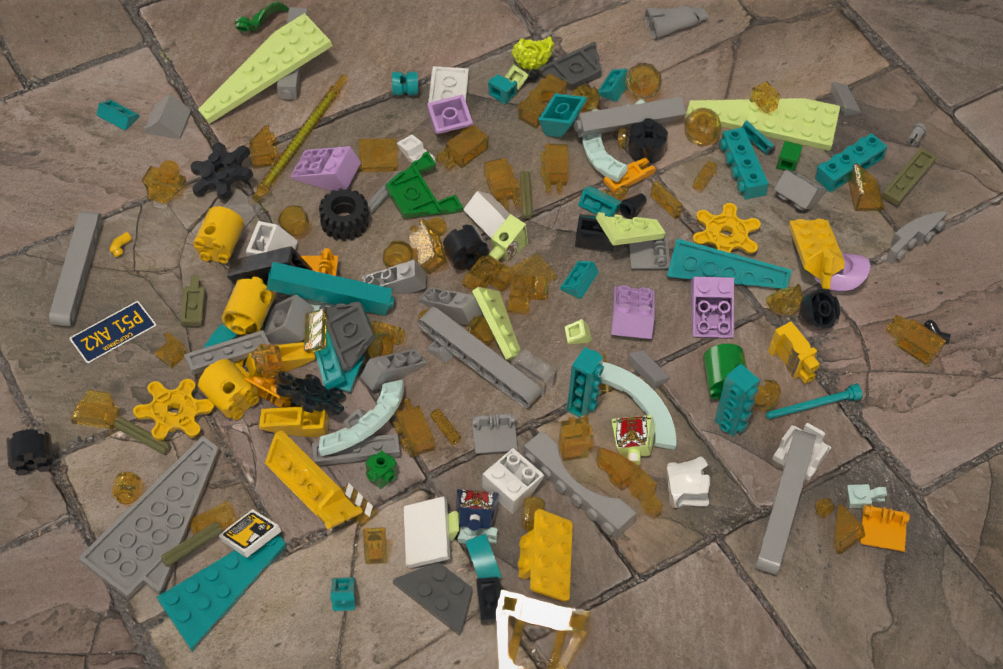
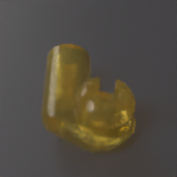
[602,185,629,200]

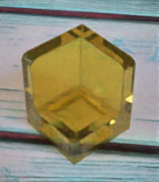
[155,332,186,369]

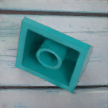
[538,94,587,137]

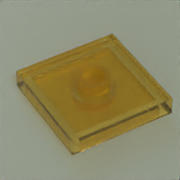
[359,138,397,172]

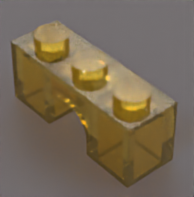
[517,73,568,129]

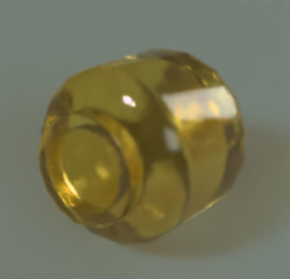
[112,471,142,504]

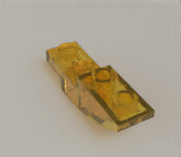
[596,447,663,519]

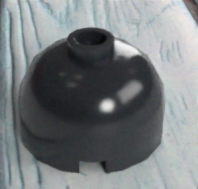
[799,288,840,329]

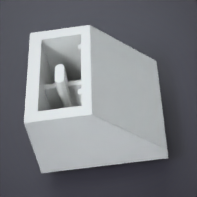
[246,221,298,256]
[482,448,544,514]

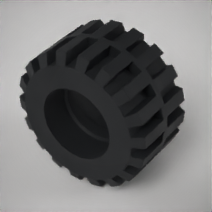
[319,188,369,241]

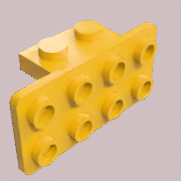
[518,509,573,602]

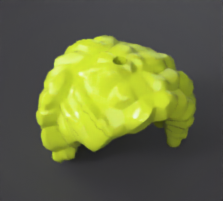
[511,37,554,70]

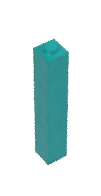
[266,262,394,316]

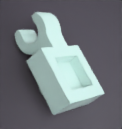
[846,484,887,508]
[458,527,498,544]

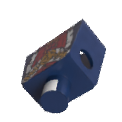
[456,489,499,531]

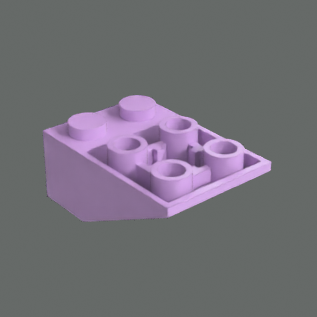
[290,146,361,191]
[690,277,734,338]
[611,285,655,339]

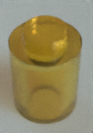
[521,497,545,532]

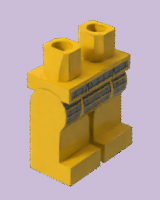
[768,321,820,384]

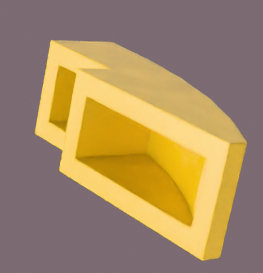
[246,341,316,377]
[259,407,330,437]

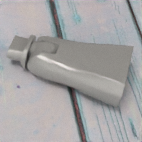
[643,6,708,39]

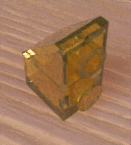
[249,125,278,169]

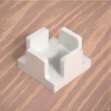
[772,423,831,481]

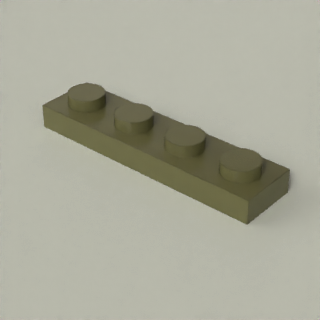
[881,148,937,206]

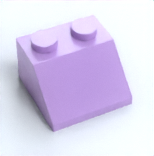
[427,95,473,134]

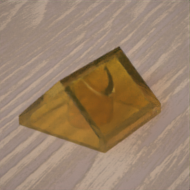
[848,163,884,211]

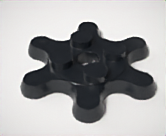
[190,142,253,200]
[276,371,345,415]

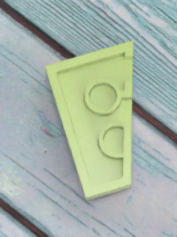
[596,212,666,246]

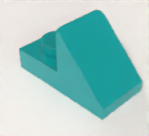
[330,577,355,611]

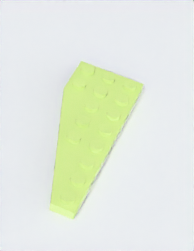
[198,13,333,124]
[685,98,840,151]

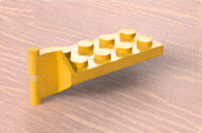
[789,219,845,290]
[264,430,362,529]

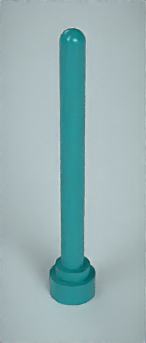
[766,383,863,419]

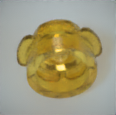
[815,498,835,518]

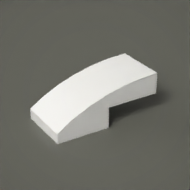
[397,135,436,163]

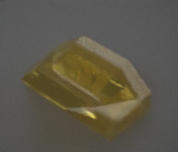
[142,166,186,204]
[71,390,119,430]

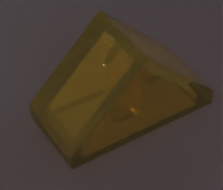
[834,505,865,554]

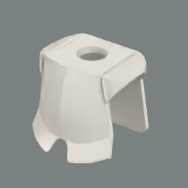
[666,457,710,508]

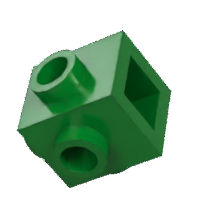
[365,450,397,489]

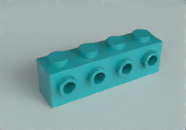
[719,127,769,200]
[815,133,888,193]
[566,347,604,421]
[714,364,760,437]

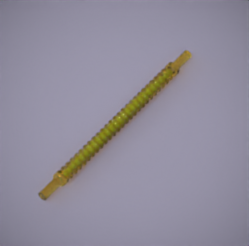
[248,74,348,207]

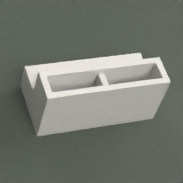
[463,191,510,238]

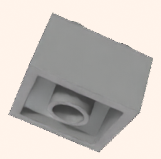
[774,170,827,210]
[262,294,314,344]

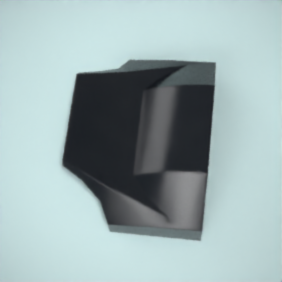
[476,577,513,624]

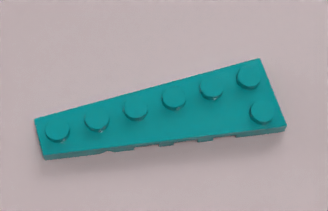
[666,238,792,289]

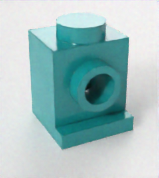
[488,74,517,105]

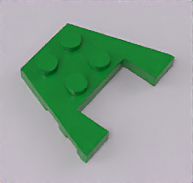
[385,151,464,218]

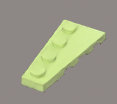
[472,287,523,361]

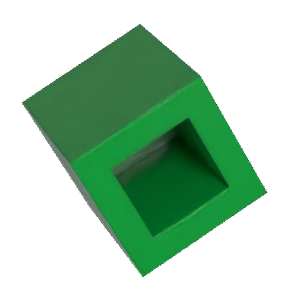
[776,141,803,171]

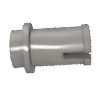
[907,123,927,146]

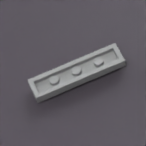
[184,330,271,375]
[312,434,400,466]

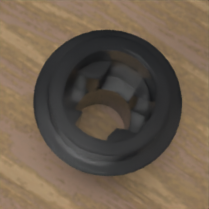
[620,193,647,217]

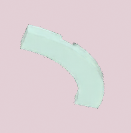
[582,108,628,182]
[601,362,676,450]
[319,380,404,456]

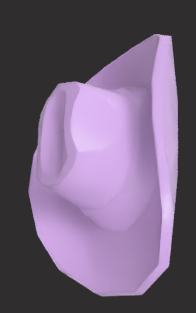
[813,252,871,291]

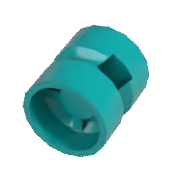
[392,71,418,96]

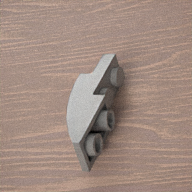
[886,211,947,265]

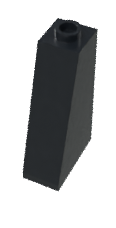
[227,246,313,286]

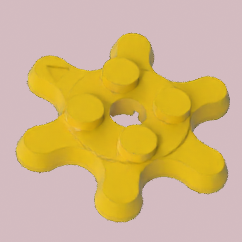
[693,203,761,255]
[133,379,214,441]

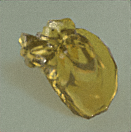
[766,284,802,314]

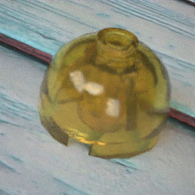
[624,63,662,100]
[684,108,722,146]

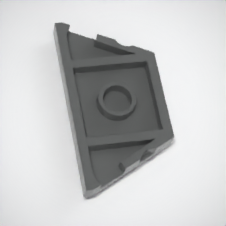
[538,41,602,89]
[319,302,376,373]
[393,562,473,636]

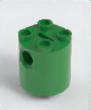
[703,343,747,400]

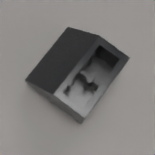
[575,214,615,252]

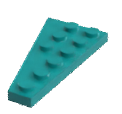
[157,533,286,652]

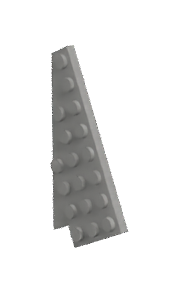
[78,436,219,600]

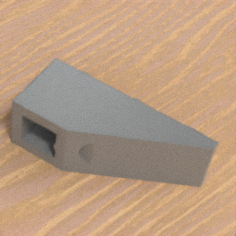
[362,259,426,294]
[418,287,482,326]
[361,349,427,391]

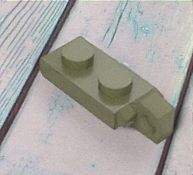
[181,275,205,326]

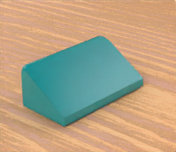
[597,69,631,102]
[97,100,140,130]
[742,120,776,155]
[578,186,622,217]
[560,261,599,299]

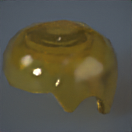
[571,84,601,112]
[278,205,310,236]
[382,241,413,268]
[465,316,495,347]
[367,332,393,358]
[754,379,781,411]

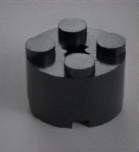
[628,118,668,163]
[443,225,490,271]
[6,429,53,475]

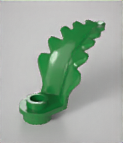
[235,1,289,32]

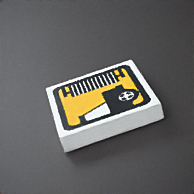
[218,509,281,558]

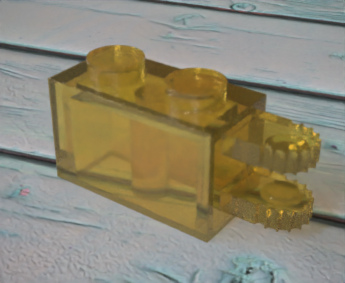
[436,125,489,169]
[540,143,568,192]
[484,158,520,208]
[408,219,447,274]
[886,315,946,367]
[393,398,434,458]
[558,415,593,461]

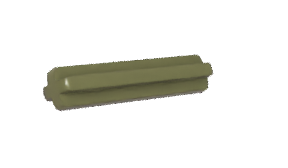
[520,171,533,219]
[114,417,171,454]
[161,522,222,567]

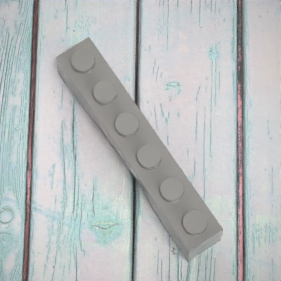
[523,431,636,539]

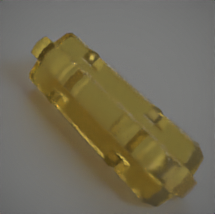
[431,408,461,445]

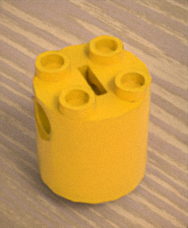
[193,206,245,264]
[221,277,275,335]
[198,359,260,420]

